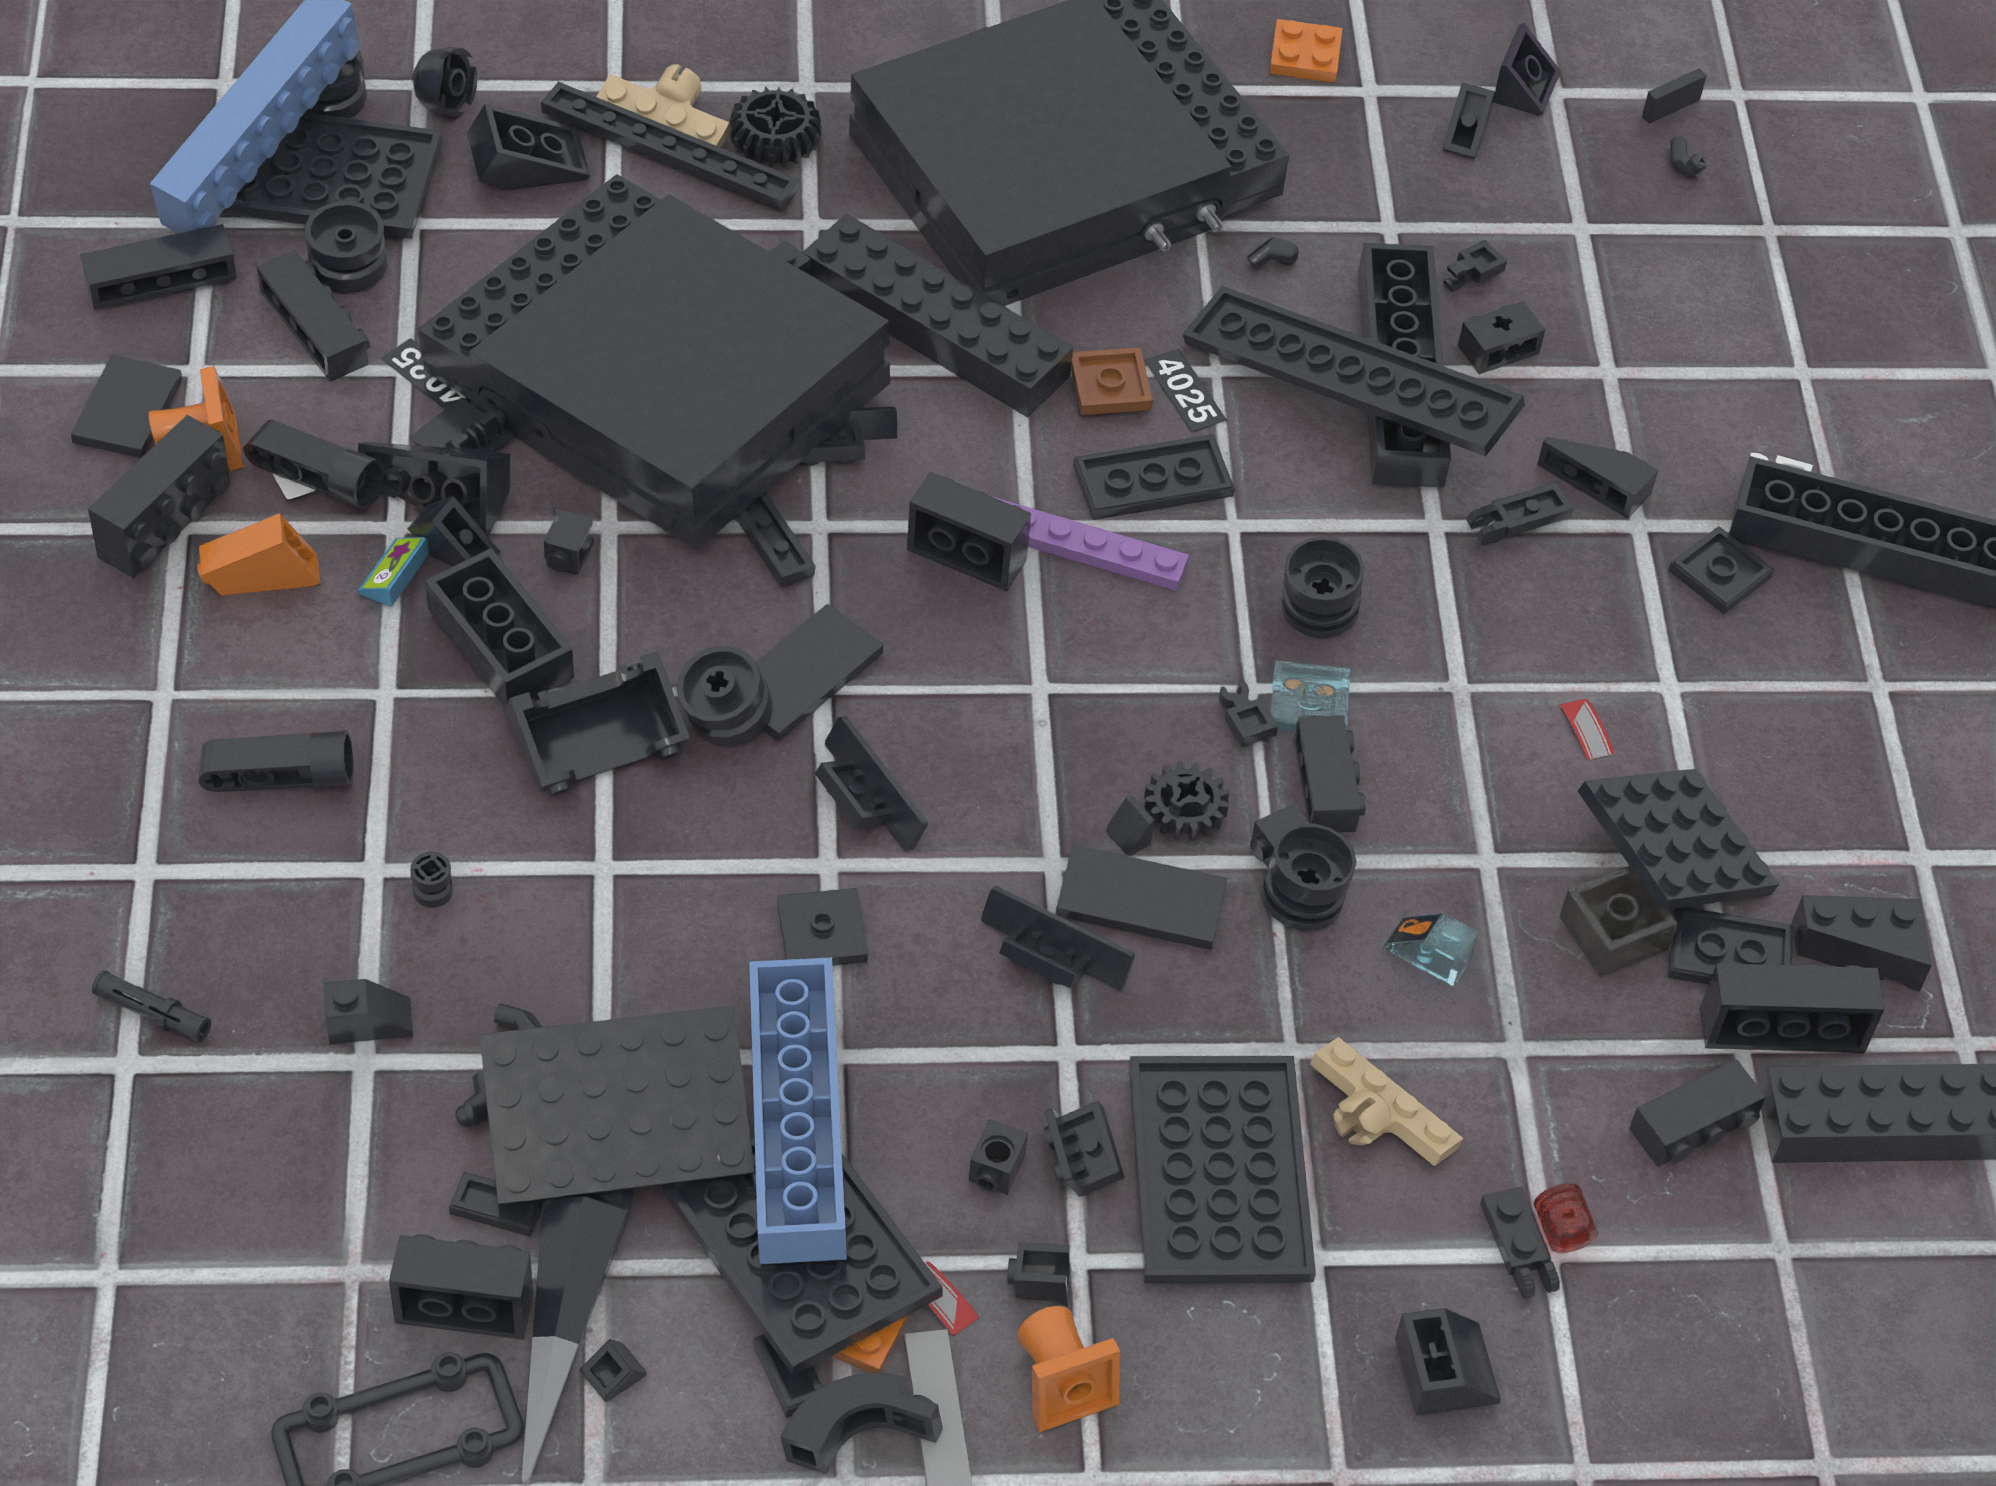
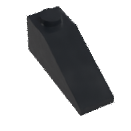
[1537,437,1658,519]

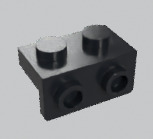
[1044,1101,1125,1197]

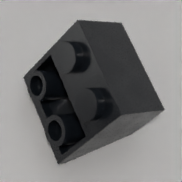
[1395,1308,1501,1415]

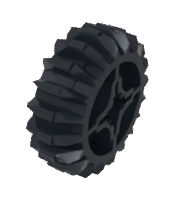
[729,86,822,168]

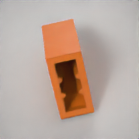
[197,513,321,596]

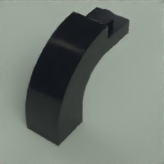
[780,1373,943,1474]

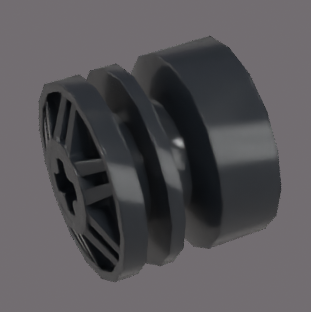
[1282,536,1364,638]
[1261,824,1357,931]

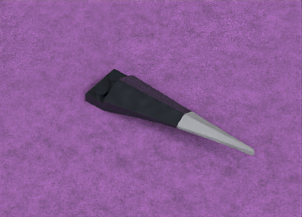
[522,1189,635,1486]

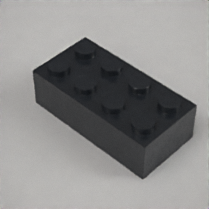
[88,415,231,578]
[425,548,574,707]
[1700,962,1885,1053]

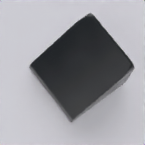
[1106,795,1155,856]
[579,1339,647,1402]

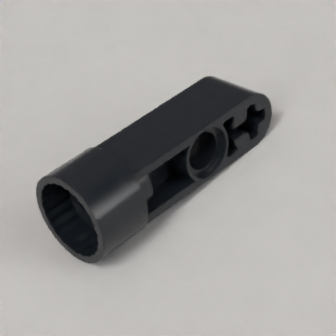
[243,420,385,509]
[198,730,354,792]

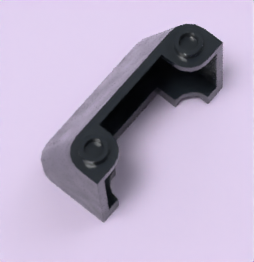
[503,651,690,796]

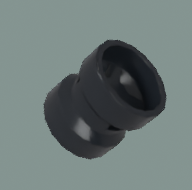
[410,852,453,908]

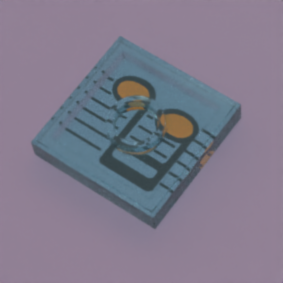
[1270,661,1350,731]

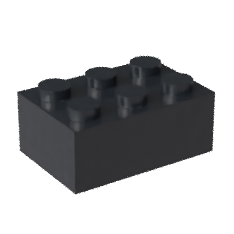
[907,472,1031,591]
[389,1234,534,1340]

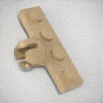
[597,64,731,148]
[1310,1037,1464,1166]

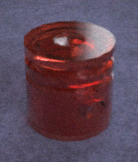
[1533,1183,1599,1253]

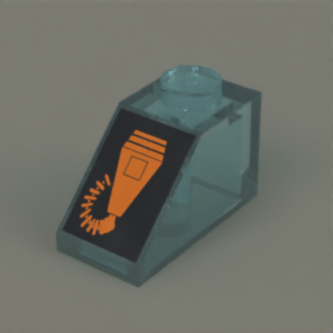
[1383,913,1479,986]

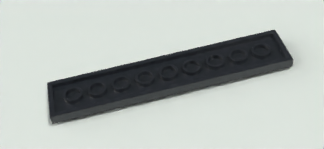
[1182,286,1525,456]

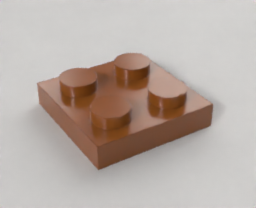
[1071,347,1153,415]

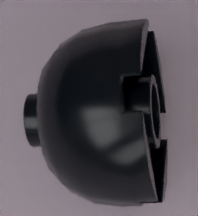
[412,47,477,117]

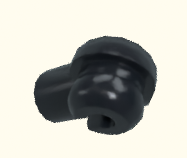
[1670,137,1706,177]
[1246,237,1299,270]
[494,1003,542,1030]
[455,1071,488,1127]

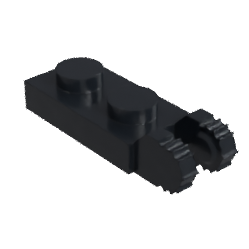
[1466,482,1574,546]
[1480,1186,1560,1299]

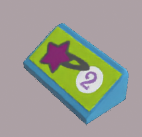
[358,537,429,607]

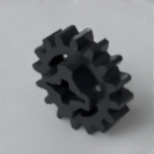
[1144,761,1229,841]

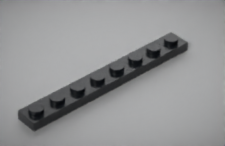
[541,81,799,211]

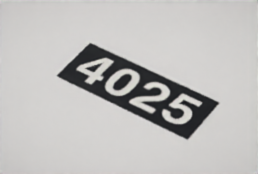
[381,338,472,409]
[1145,349,1227,432]

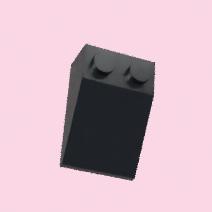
[467,104,590,189]

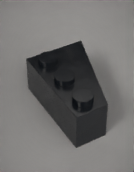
[1792,895,1932,992]

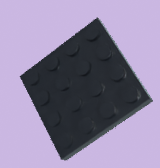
[1577,769,1780,910]

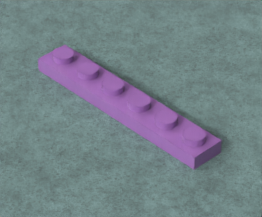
[991,496,1189,591]

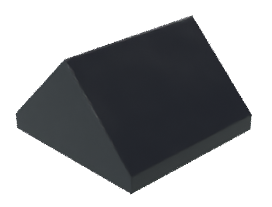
[1494,23,1561,116]

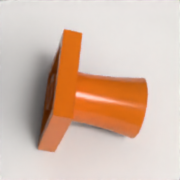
[149,366,244,471]
[1017,1306,1120,1433]

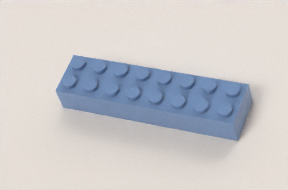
[150,0,360,233]
[749,957,847,1264]

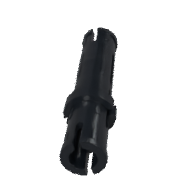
[92,970,212,1043]

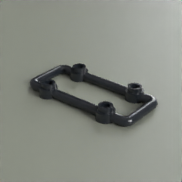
[271,1352,524,1486]

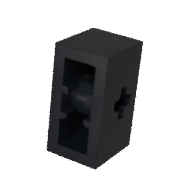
[1458,301,1546,375]

